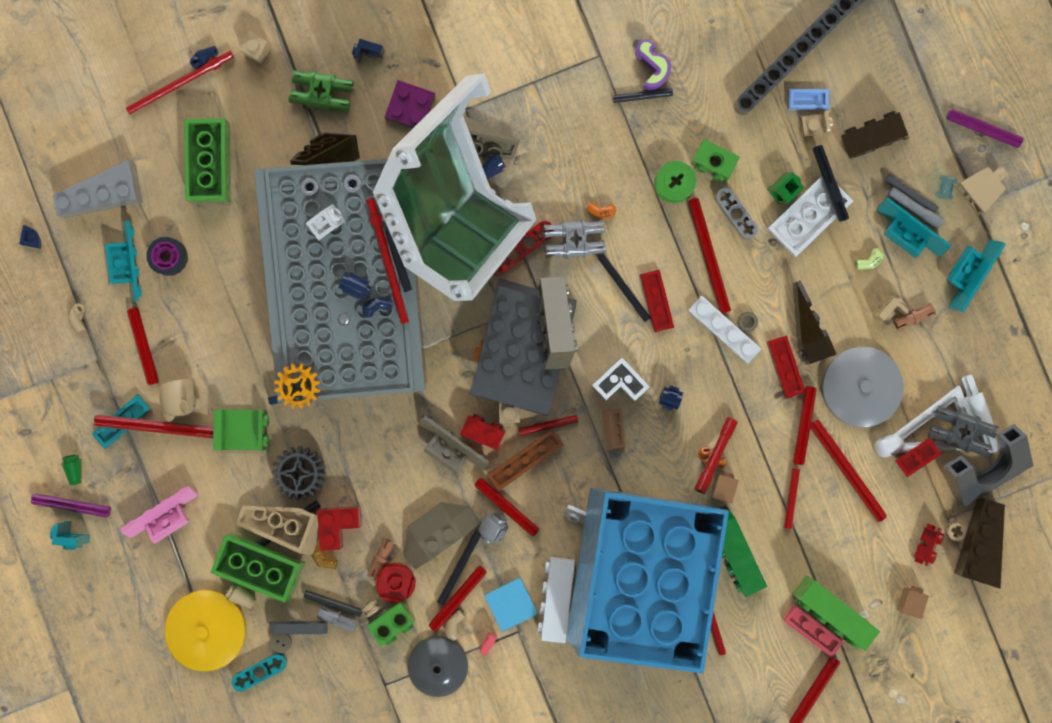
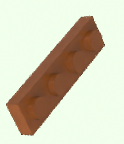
[487,428,564,492]

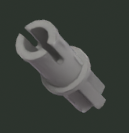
[317,606,357,632]

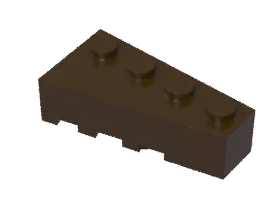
[954,498,1005,589]

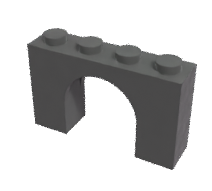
[944,424,1034,507]

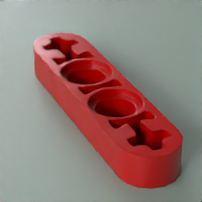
[493,221,552,276]

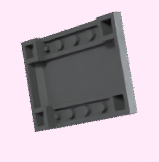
[469,278,577,416]

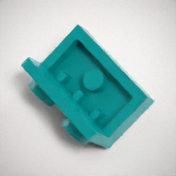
[50,521,90,550]

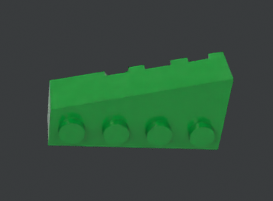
[721,506,768,597]

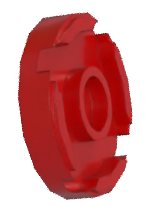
[375,563,416,603]

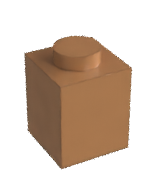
[710,471,739,504]
[897,586,929,619]

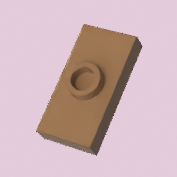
[603,409,625,451]

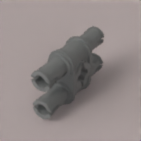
[928,406,999,458]

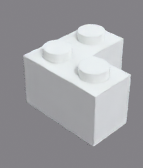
[591,358,650,401]

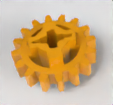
[274,363,321,409]

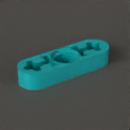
[232,653,287,692]

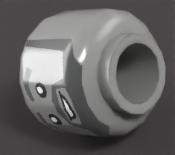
[479,512,508,544]

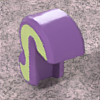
[635,39,671,91]

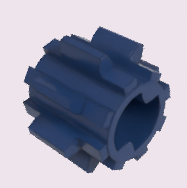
[659,385,683,410]

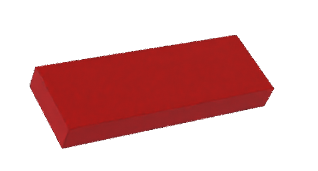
[640,269,674,333]
[767,335,805,399]

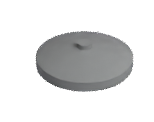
[822,347,904,427]

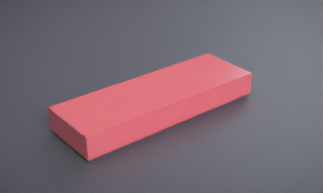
[782,604,844,657]

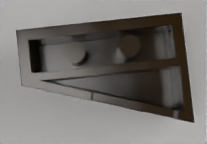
[841,111,909,159]

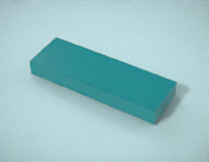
[92,394,152,449]

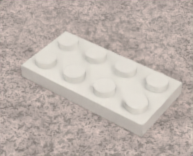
[767,176,853,258]

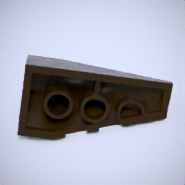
[290,132,360,166]

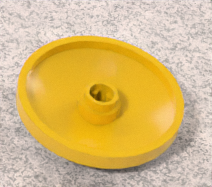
[164,589,247,672]

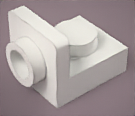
[306,204,345,241]

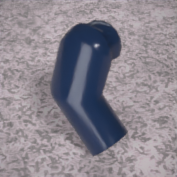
[190,46,218,68]

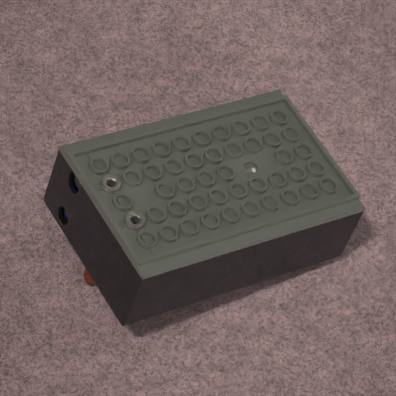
[254,159,427,403]

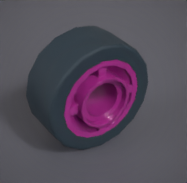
[146,237,188,276]

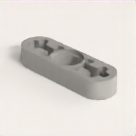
[715,188,758,240]

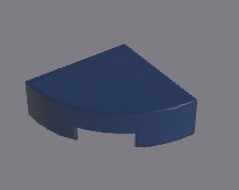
[19,225,42,249]

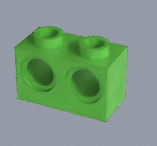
[367,602,415,646]

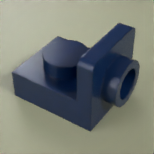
[352,39,385,63]

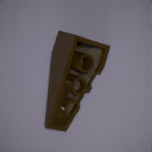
[793,281,836,365]

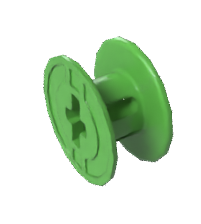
[654,161,696,204]

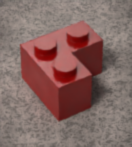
[317,506,362,551]

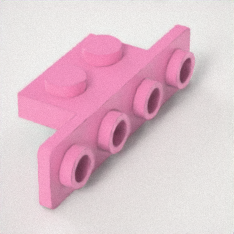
[120,486,198,544]

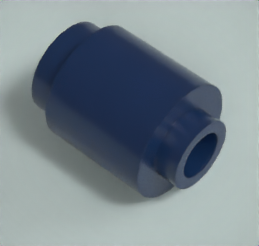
[338,272,372,300]

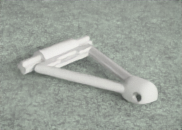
[874,374,1000,458]

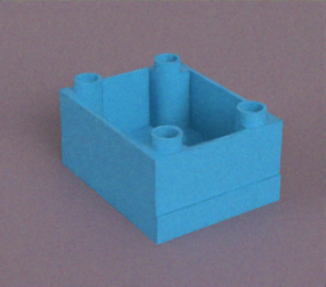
[566,488,729,674]

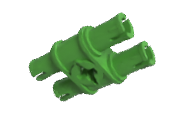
[288,70,354,113]

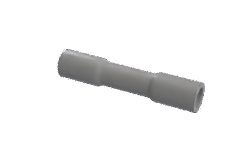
[886,187,944,229]

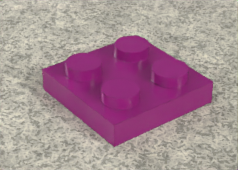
[384,80,436,128]

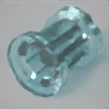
[935,175,958,200]

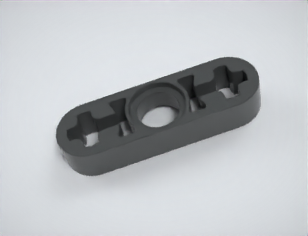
[269,621,328,634]

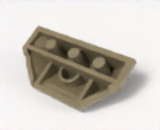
[404,502,481,569]

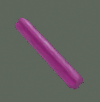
[946,109,1023,148]
[30,493,111,518]

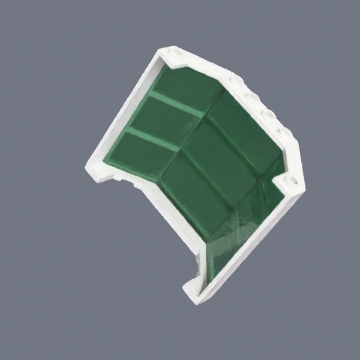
[373,73,537,301]

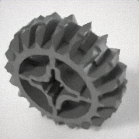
[271,446,327,501]

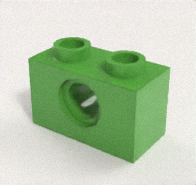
[691,139,740,182]

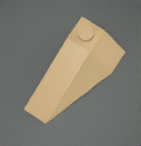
[235,506,319,555]

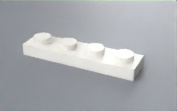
[688,296,761,364]

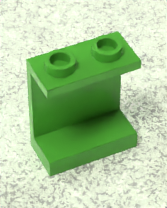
[213,410,269,451]

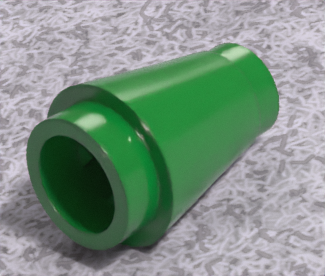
[61,454,82,485]

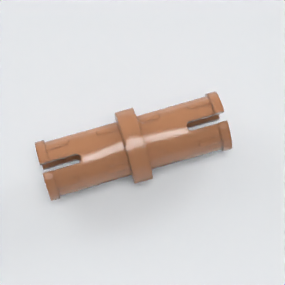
[893,303,936,331]
[367,538,395,579]

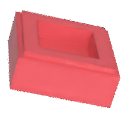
[480,632,497,656]

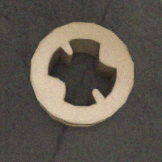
[945,522,966,541]
[361,599,382,618]

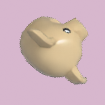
[159,379,202,422]

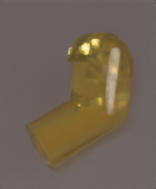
[311,546,338,569]

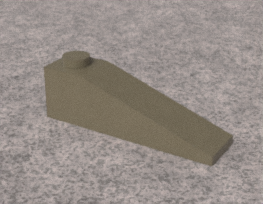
[431,115,520,160]

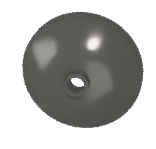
[408,636,468,697]

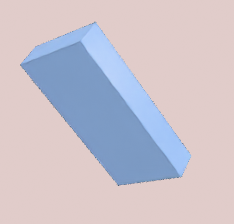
[788,89,829,110]

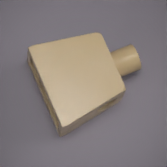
[954,167,1008,215]

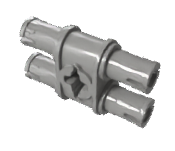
[543,219,606,259]

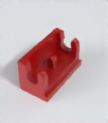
[895,438,942,477]

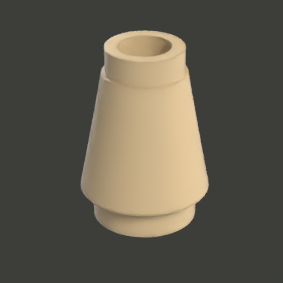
[224,582,256,609]

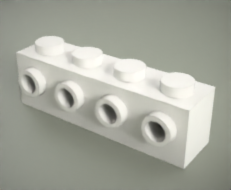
[537,557,575,643]

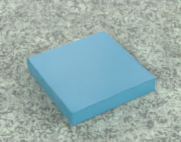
[484,577,538,632]

